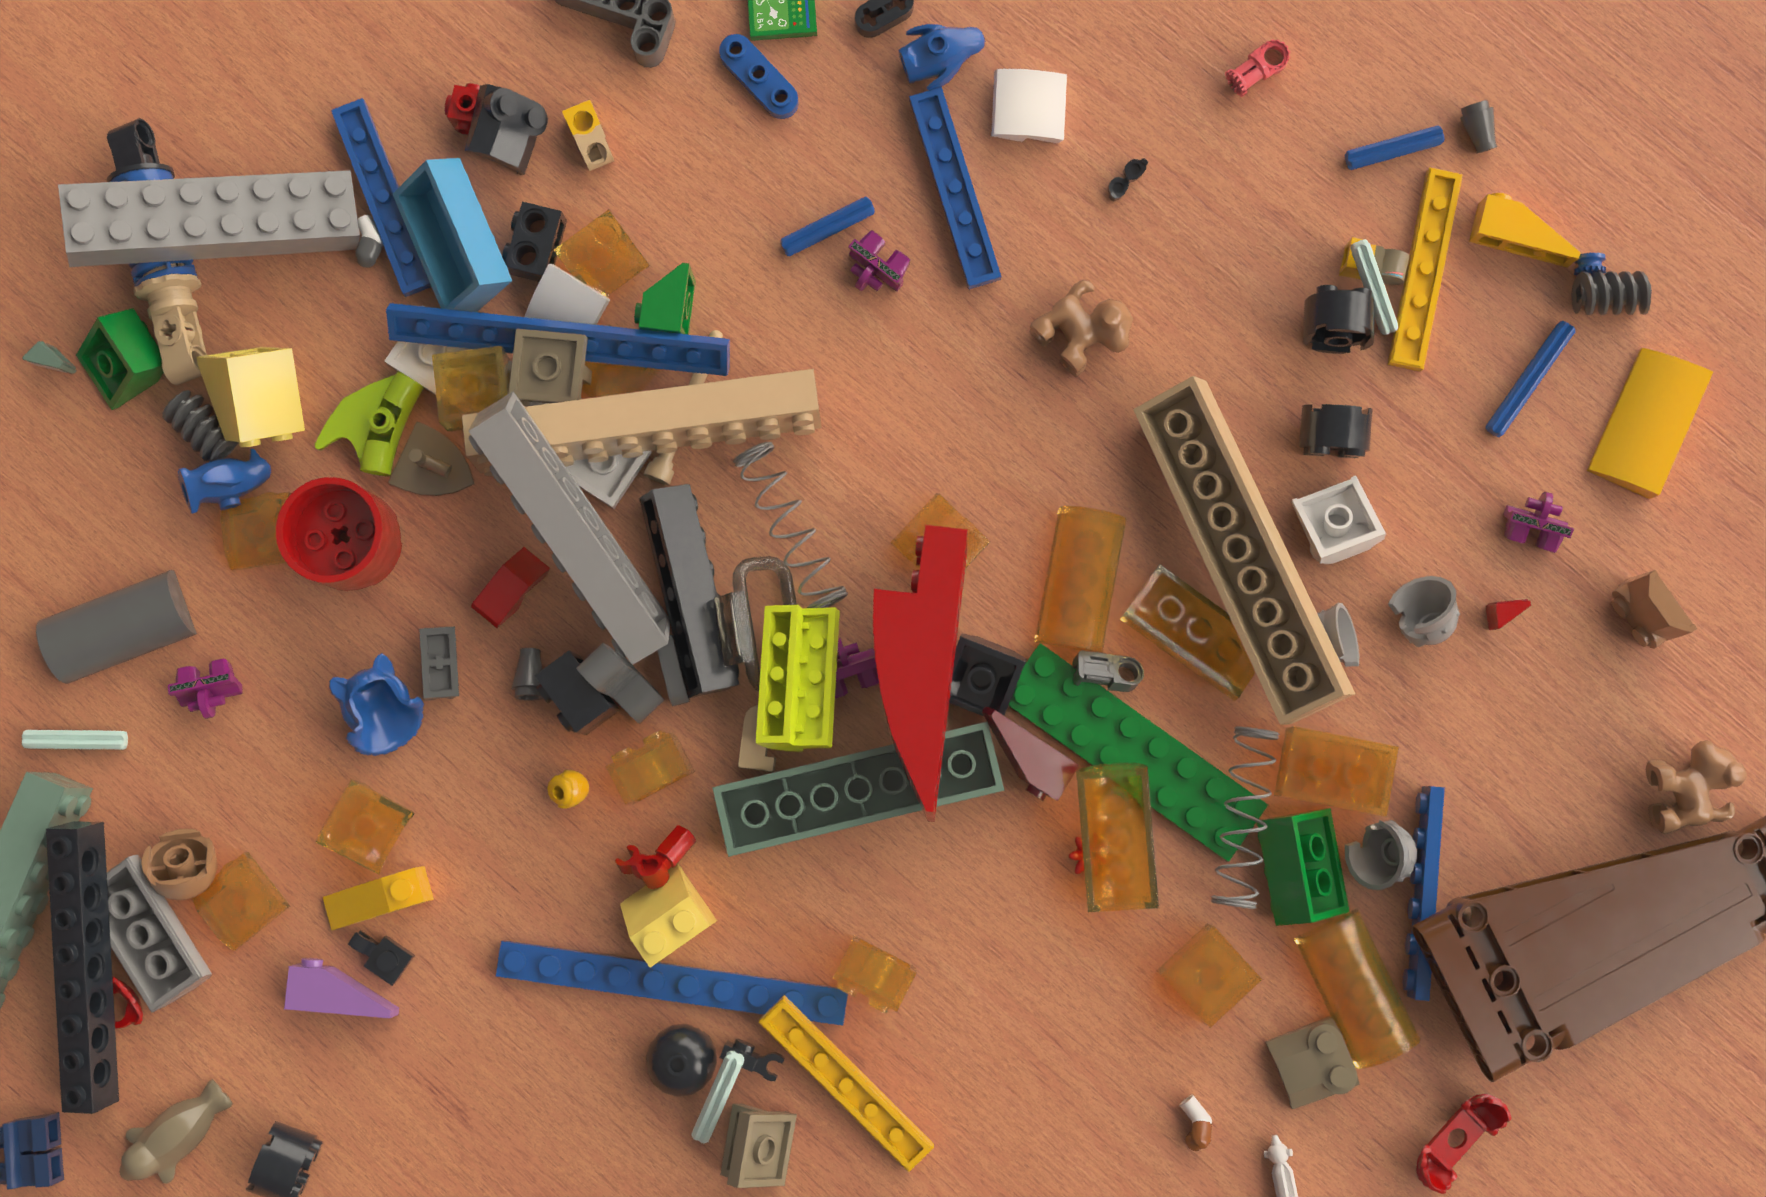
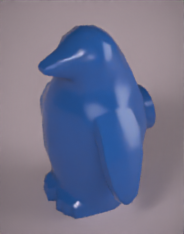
[898,24,985,90]
[178,448,271,514]

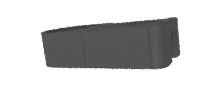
[658,635,690,706]
[1072,650,1144,692]

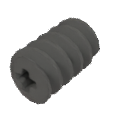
[1571,271,1652,315]
[162,390,239,462]

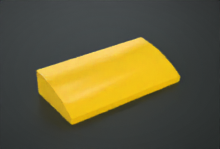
[1586,348,1713,499]

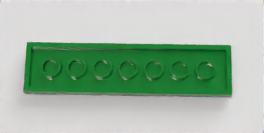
[1008,643,1268,862]

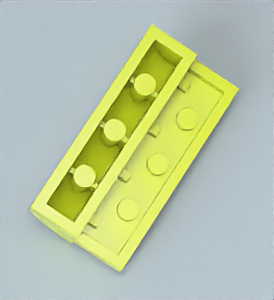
[756,605,840,752]

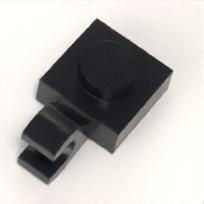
[348,930,415,986]
[719,1039,785,1081]

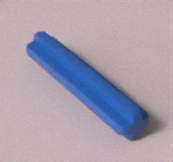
[1344,126,1445,170]
[780,196,875,256]

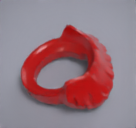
[112,976,143,1029]

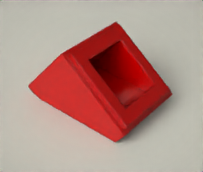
[1486,599,1531,630]

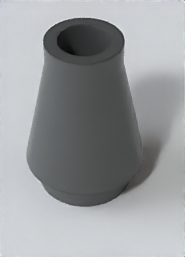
[1460,100,1497,154]
[511,648,543,701]

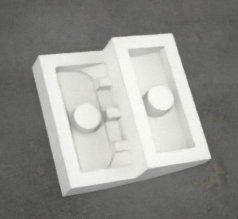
[991,69,1067,144]
[525,264,610,325]

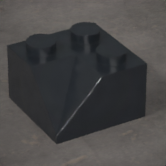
[535,650,620,735]

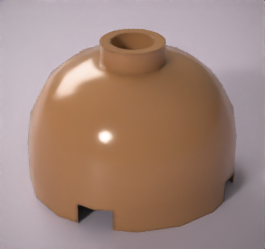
[141,829,218,900]

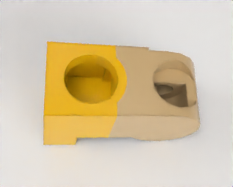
[562,100,614,171]

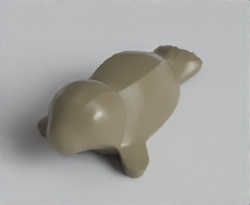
[119,1079,233,1184]

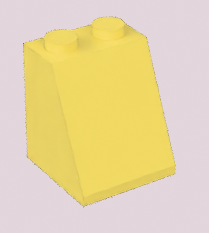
[196,347,305,447]
[620,864,717,968]

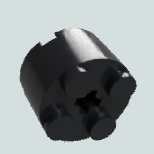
[1303,285,1375,354]
[1299,404,1373,458]
[246,1121,323,1197]

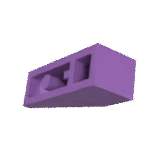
[284,958,399,1018]

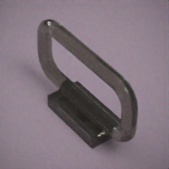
[714,556,797,692]

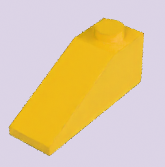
[1469,193,1580,268]
[323,866,434,930]

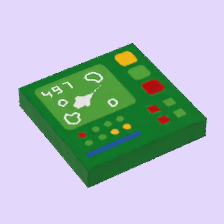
[748,0,818,41]

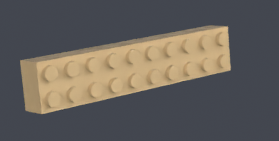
[462,369,821,476]
[1133,376,1355,725]

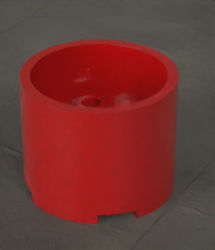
[276,477,403,591]

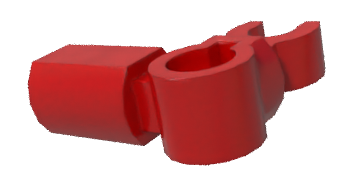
[615,825,696,889]

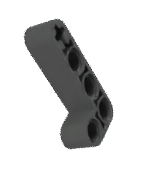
[555,0,676,68]
[576,643,665,724]

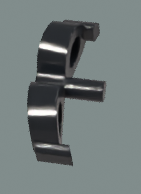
[1108,158,1148,202]

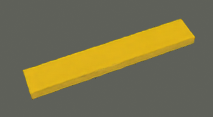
[1387,167,1463,372]
[758,995,934,1172]

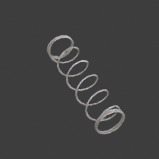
[733,442,848,608]
[1211,726,1280,909]

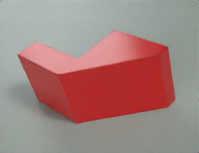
[471,547,550,628]

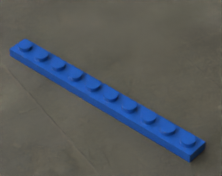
[386,303,730,376]
[496,940,849,1026]

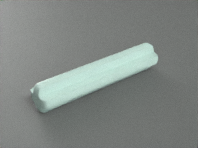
[1350,239,1398,335]
[22,730,128,750]
[691,1050,744,1144]

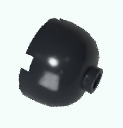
[646,1024,717,1097]

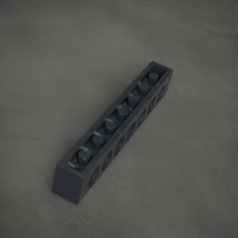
[46,821,119,1114]

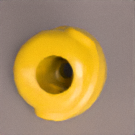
[547,770,589,809]

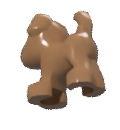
[1030,280,1133,377]
[1646,740,1747,834]

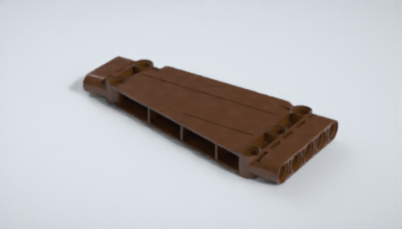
[1412,816,1766,1082]

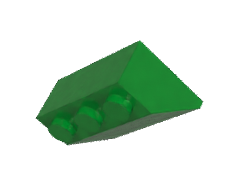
[1257,808,1350,926]

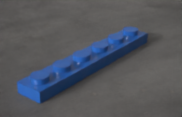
[909,87,1002,290]
[331,98,432,297]
[1402,786,1445,1001]

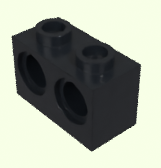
[502,201,567,282]

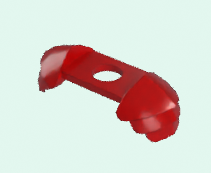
[1416,1094,1512,1194]

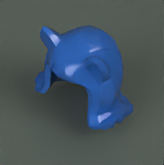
[329,653,424,756]

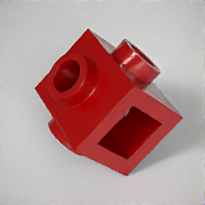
[444,83,480,136]

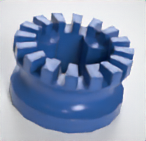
[1574,253,1606,276]

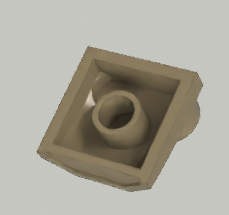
[1265,1016,1360,1109]

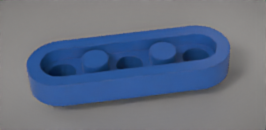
[719,34,799,119]

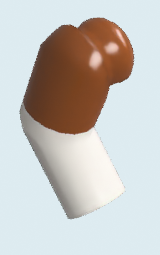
[1179,1095,1212,1151]

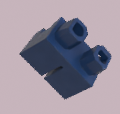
[0,1112,64,1190]

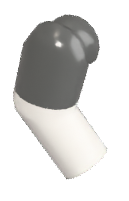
[355,215,383,268]

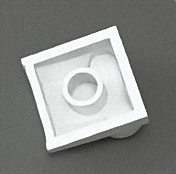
[1291,476,1386,564]

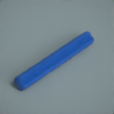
[1485,321,1575,438]

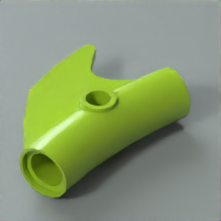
[315,371,424,476]

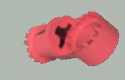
[1225,39,1290,97]

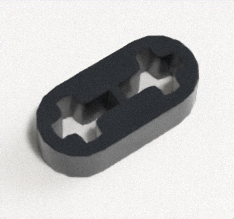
[855,0,914,38]

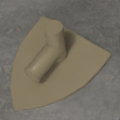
[388,421,474,496]

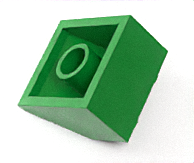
[634,263,696,335]
[76,308,164,410]

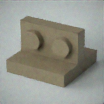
[508,329,592,403]
[720,1104,797,1188]

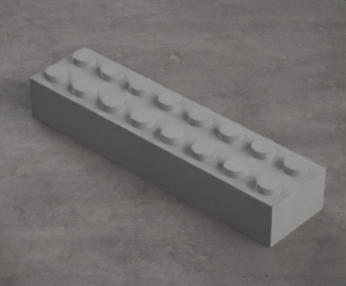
[58,170,360,267]
[469,391,670,665]

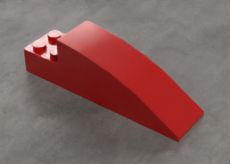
[873,525,968,822]

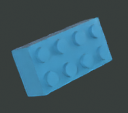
[393,158,512,312]

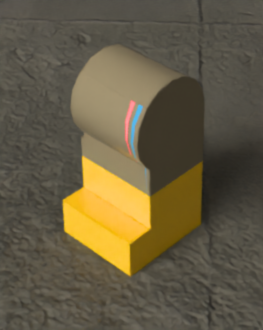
[1339,237,1409,285]

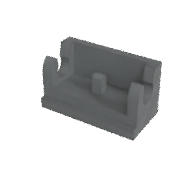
[419,626,459,701]

